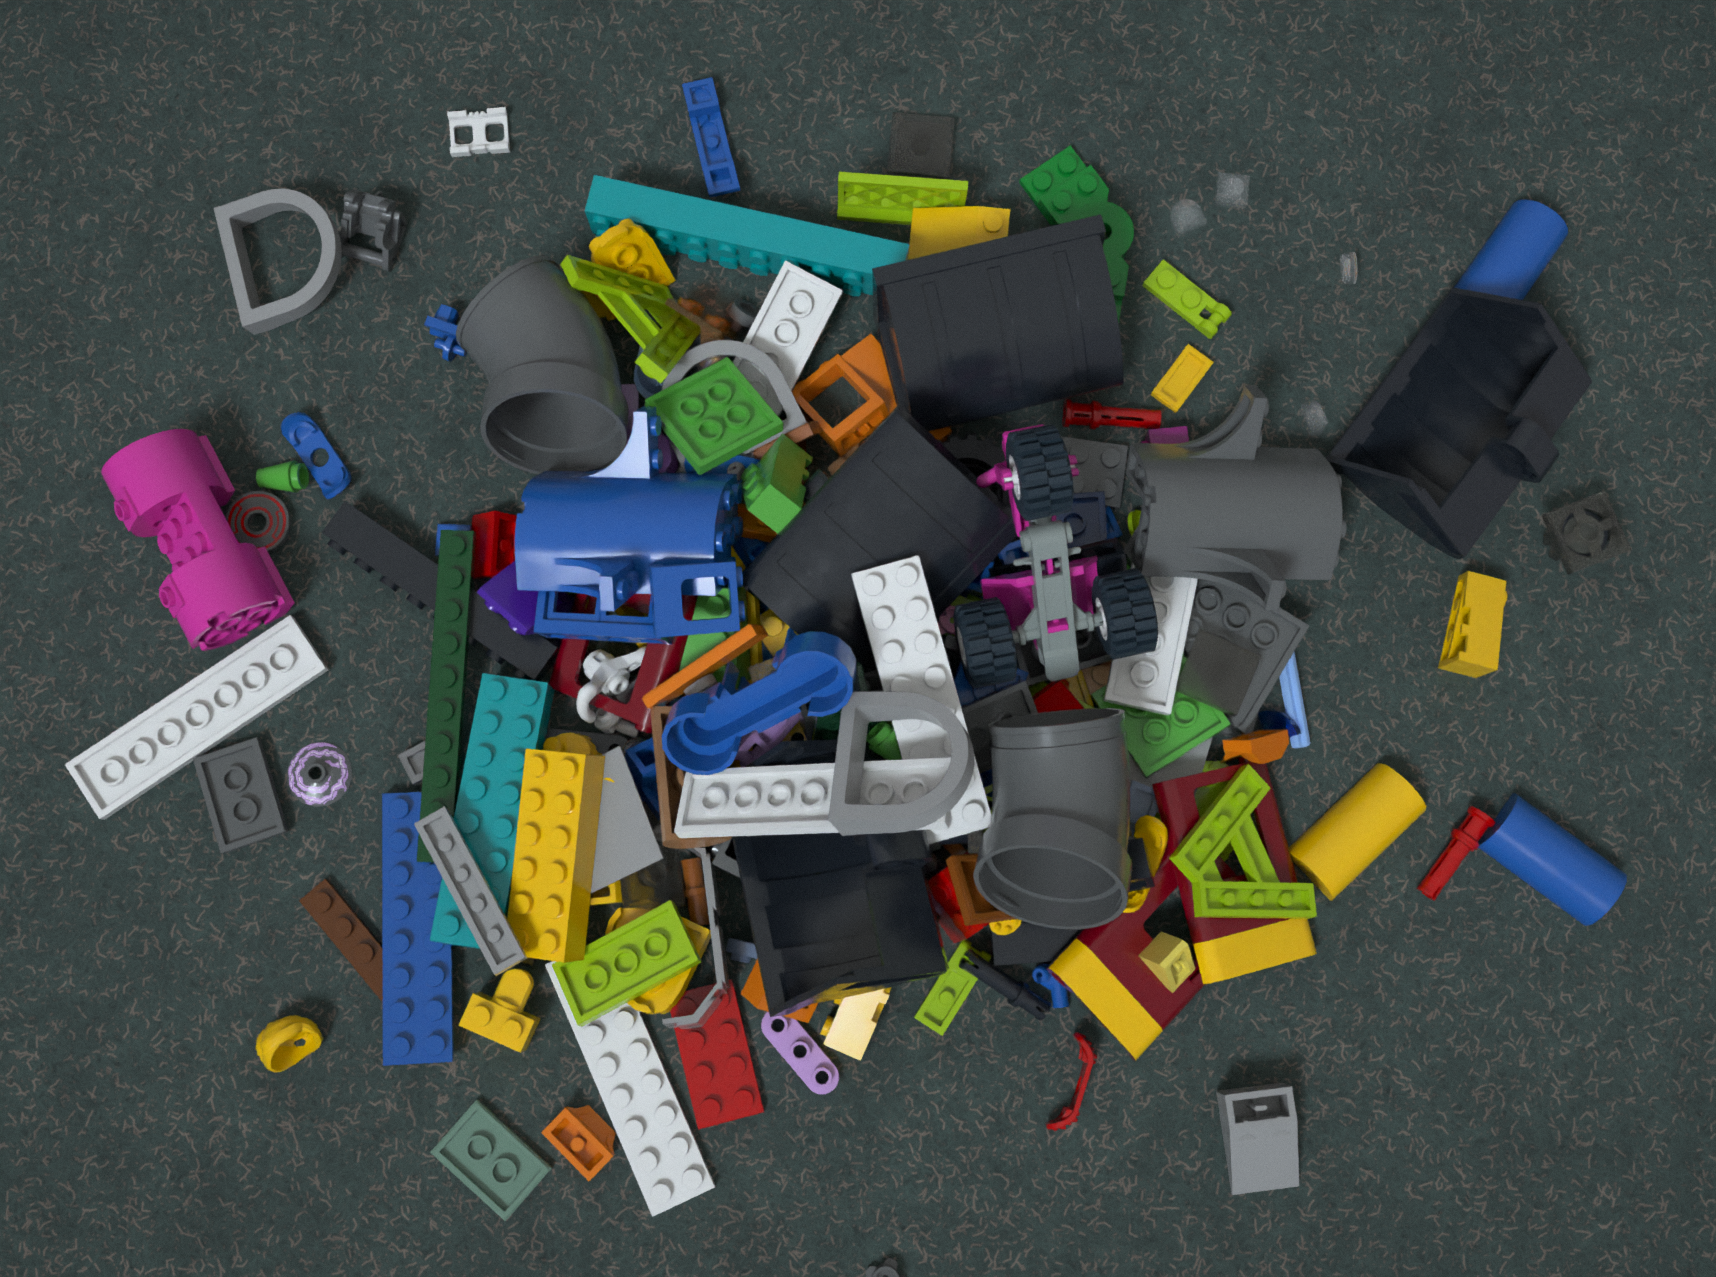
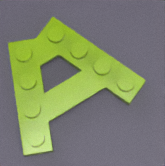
[561,255,703,384]
[1169,764,1317,919]

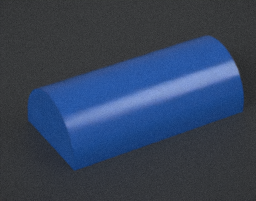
[1454,200,1568,300]
[1478,793,1627,926]

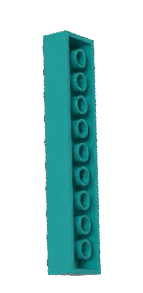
[585,175,909,296]

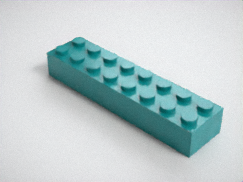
[430,673,555,949]

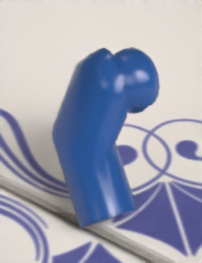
[1032,963,1069,1008]

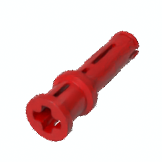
[1062,399,1161,430]
[1416,806,1495,901]

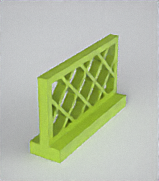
[837,172,968,225]

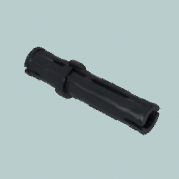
[958,949,1051,1021]

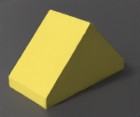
[1138,932,1195,993]

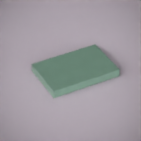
[430,1099,553,1221]

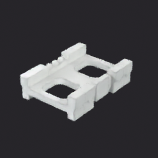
[447,107,510,157]

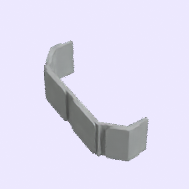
[653,825,730,1029]

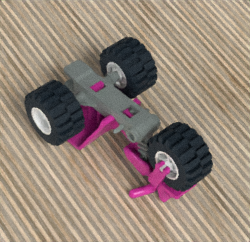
[953,424,1158,689]

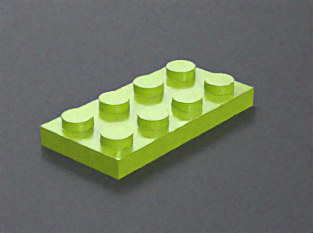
[551,900,702,1027]

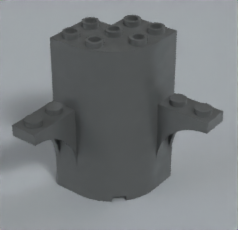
[1125,385,1347,611]

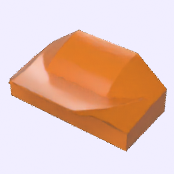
[1220,729,1289,764]
[541,1105,616,1181]

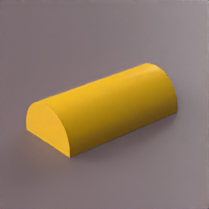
[1289,763,1426,901]

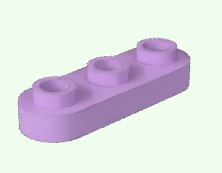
[761,1012,839,1094]

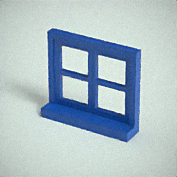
[534,591,673,645]

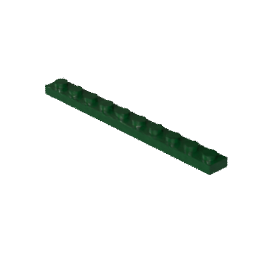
[417,530,476,862]

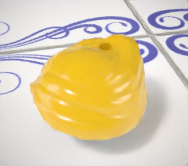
[255,1015,323,1073]

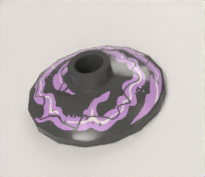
[287,742,352,807]

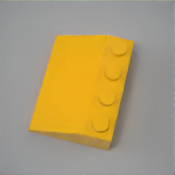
[908,206,1010,260]

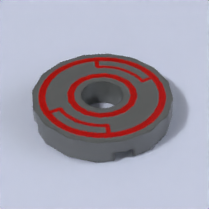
[225,491,292,553]

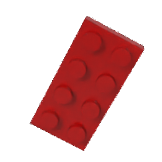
[670,979,764,1130]

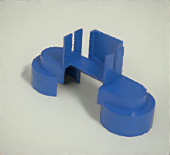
[662,628,856,775]

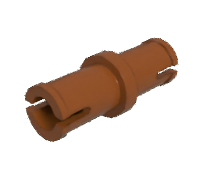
[680,857,710,926]

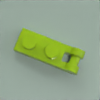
[1142,260,1232,339]
[914,939,992,1036]

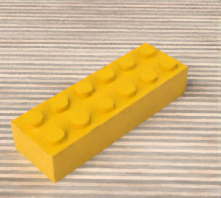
[507,749,605,963]

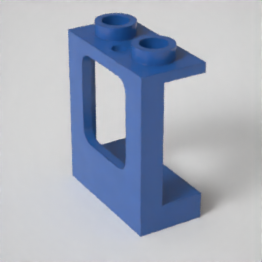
[649,558,745,638]

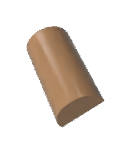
[650,706,732,849]

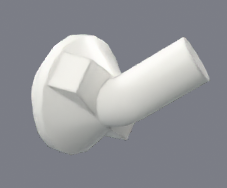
[594,708,640,739]

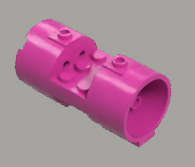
[101,429,295,651]

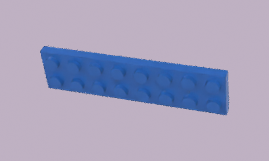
[382,792,454,1066]

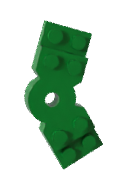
[1019,145,1134,323]

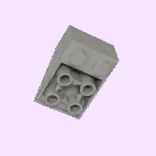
[1216,1083,1299,1195]

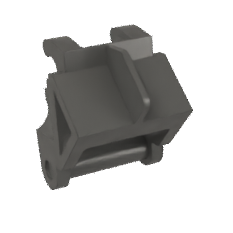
[338,189,408,272]

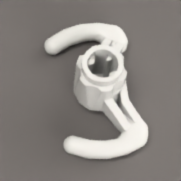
[576,646,647,723]

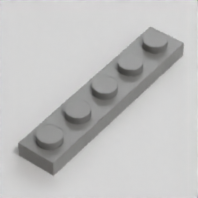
[414,806,528,976]

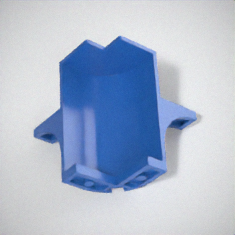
[515,406,743,611]

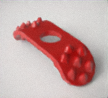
[1045,1032,1097,1131]

